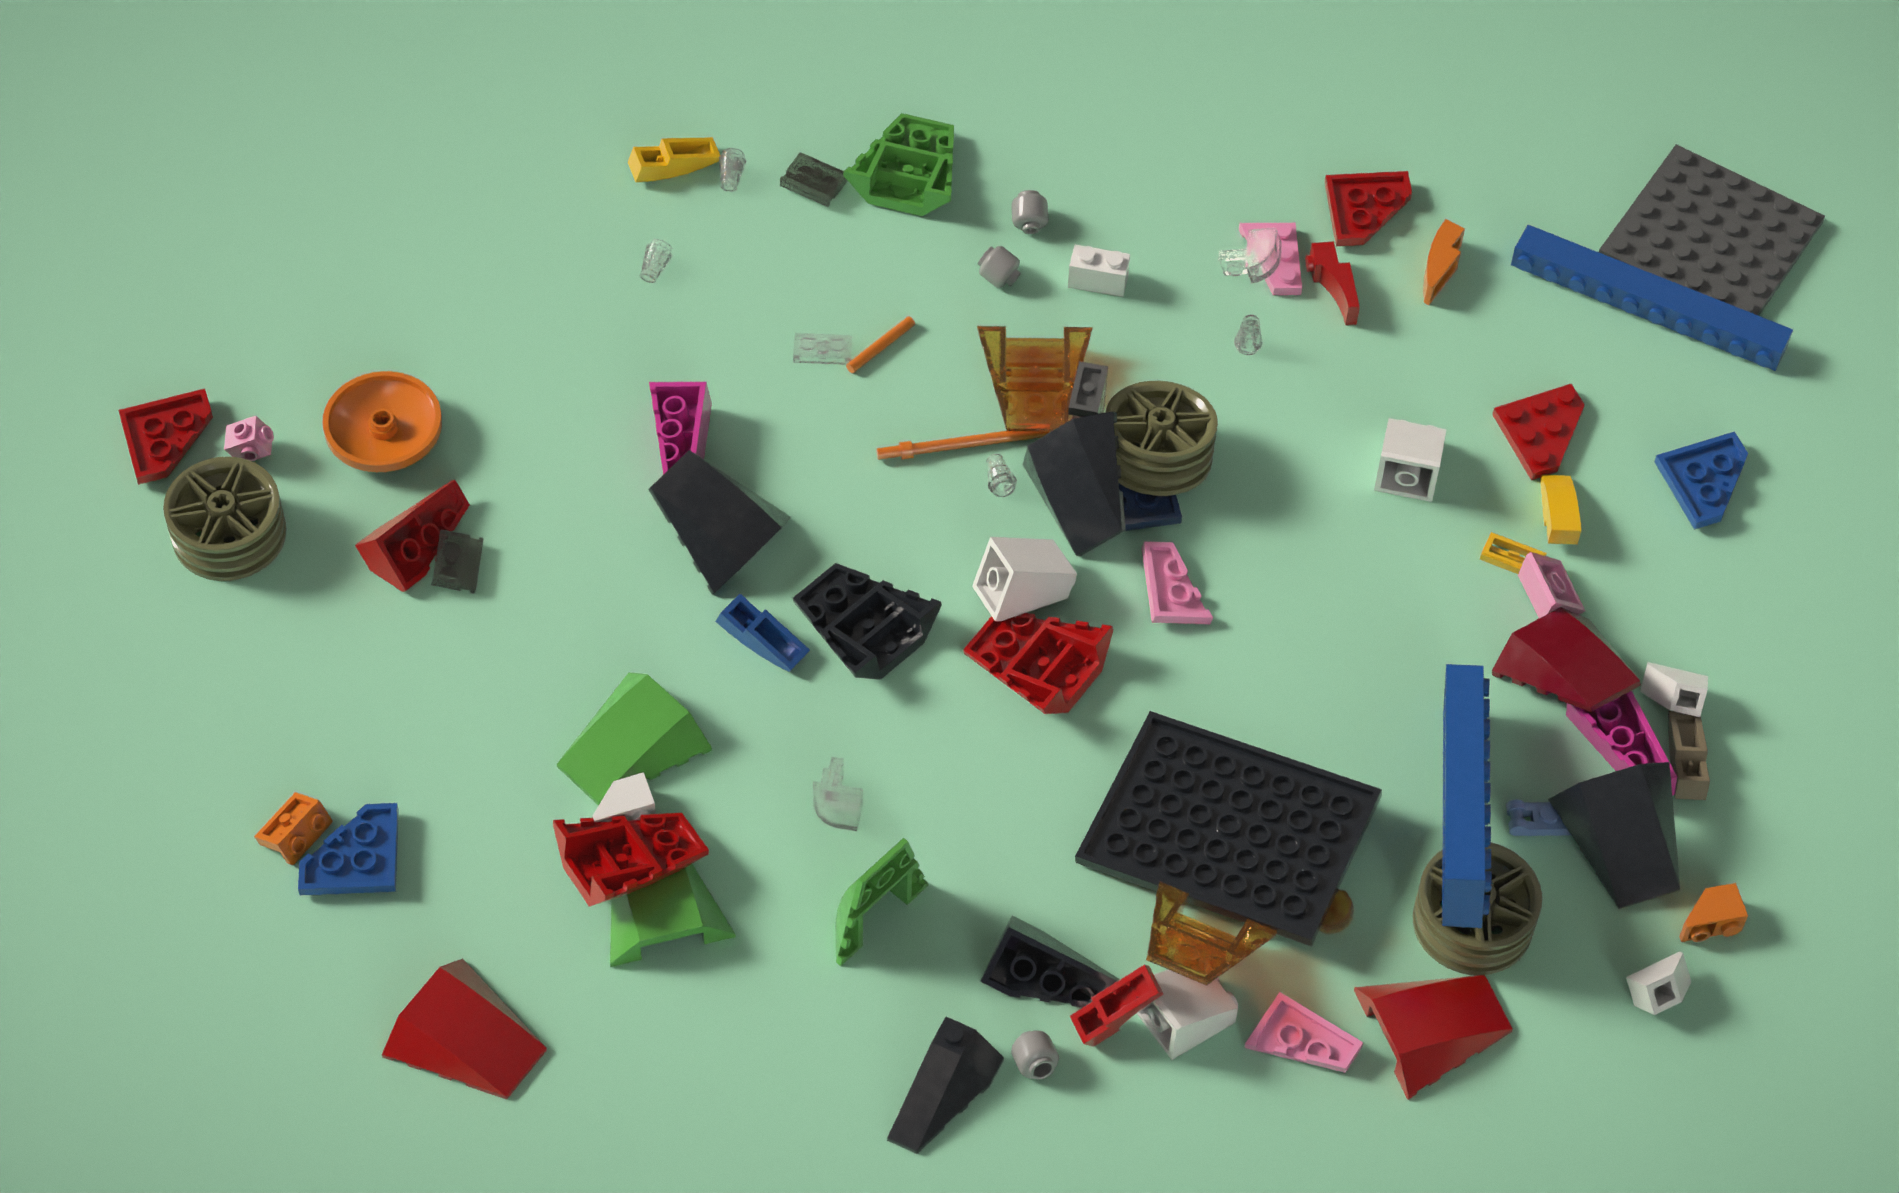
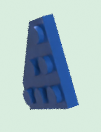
[1654,431,1748,530]
[298,803,399,896]

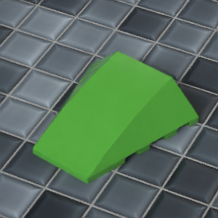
[843,113,954,216]
[557,672,712,806]
[835,838,929,966]
[610,864,736,967]

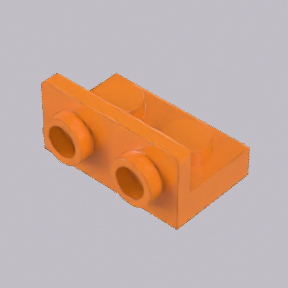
[254,792,333,865]

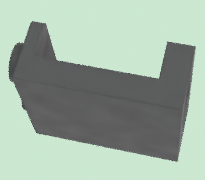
[1068,361,1108,419]

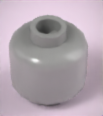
[1011,190,1049,234]
[978,246,1021,288]
[1011,1030,1059,1080]

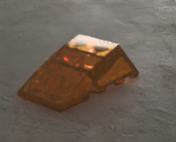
[977,326,1093,432]
[1146,881,1277,986]

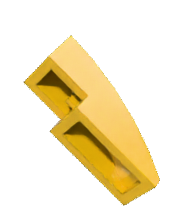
[628,137,721,182]
[1540,475,1582,545]

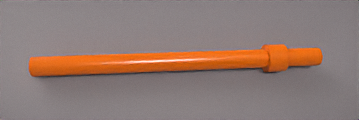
[876,425,1051,460]

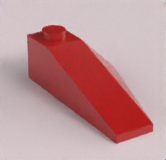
[355,480,470,592]

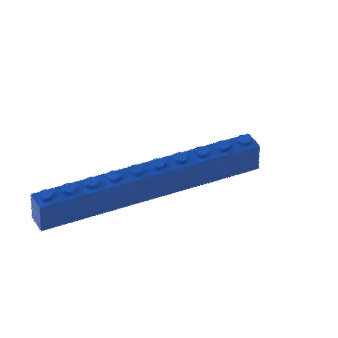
[1511,225,1793,371]

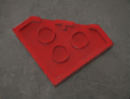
[1324,171,1412,247]
[1492,383,1585,481]
[118,388,213,485]

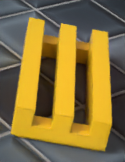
[1479,532,1547,574]

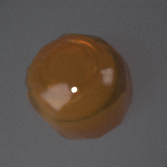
[1319,889,1354,935]

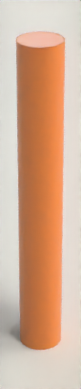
[846,316,915,373]

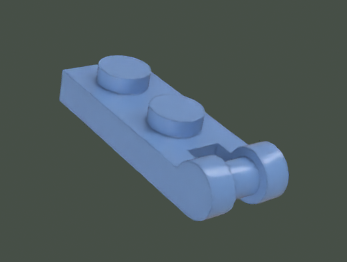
[1506,799,1571,836]

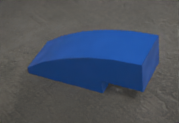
[715,594,810,672]

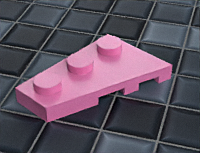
[1141,541,1213,625]
[1245,992,1363,1073]

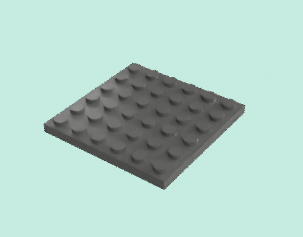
[1599,144,1825,316]

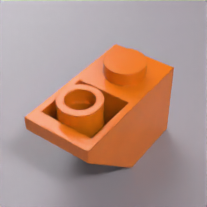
[1679,883,1748,942]

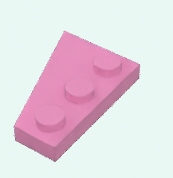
[1239,222,1302,295]

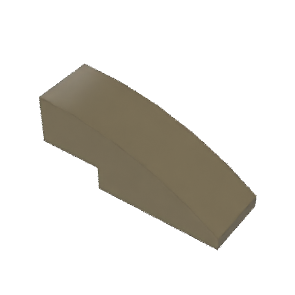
[1668,711,1710,800]

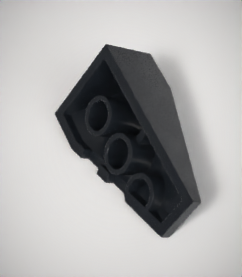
[980,915,1120,1008]
[887,1016,1004,1154]

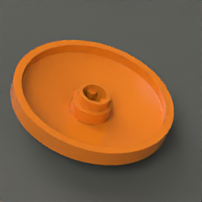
[322,371,442,473]

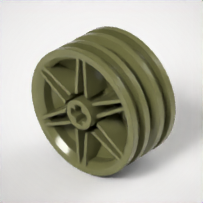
[1105,381,1218,496]
[163,457,287,581]
[1412,842,1542,975]

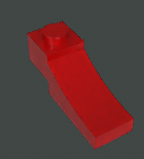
[1305,241,1360,325]
[1070,964,1164,1047]

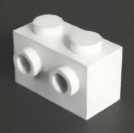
[1068,244,1130,297]

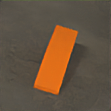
[1423,219,1465,305]

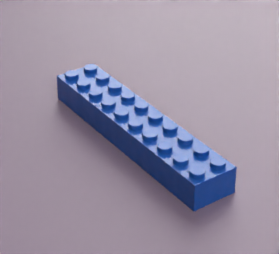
[1442,664,1492,928]

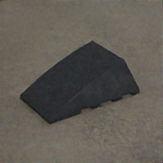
[1023,411,1126,557]
[648,450,791,595]
[793,563,942,679]
[1548,762,1680,909]

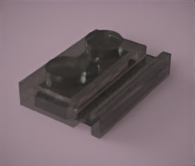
[780,152,847,207]
[431,529,484,594]

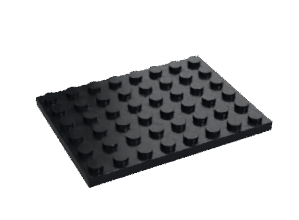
[1075,711,1382,947]

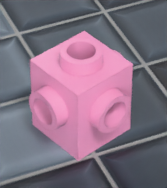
[224,416,274,461]

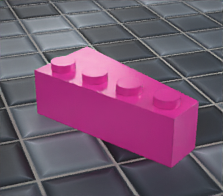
[649,382,712,475]
[1566,691,1677,796]

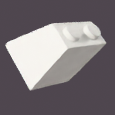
[1374,418,1447,502]
[972,537,1077,621]
[1137,959,1238,1060]

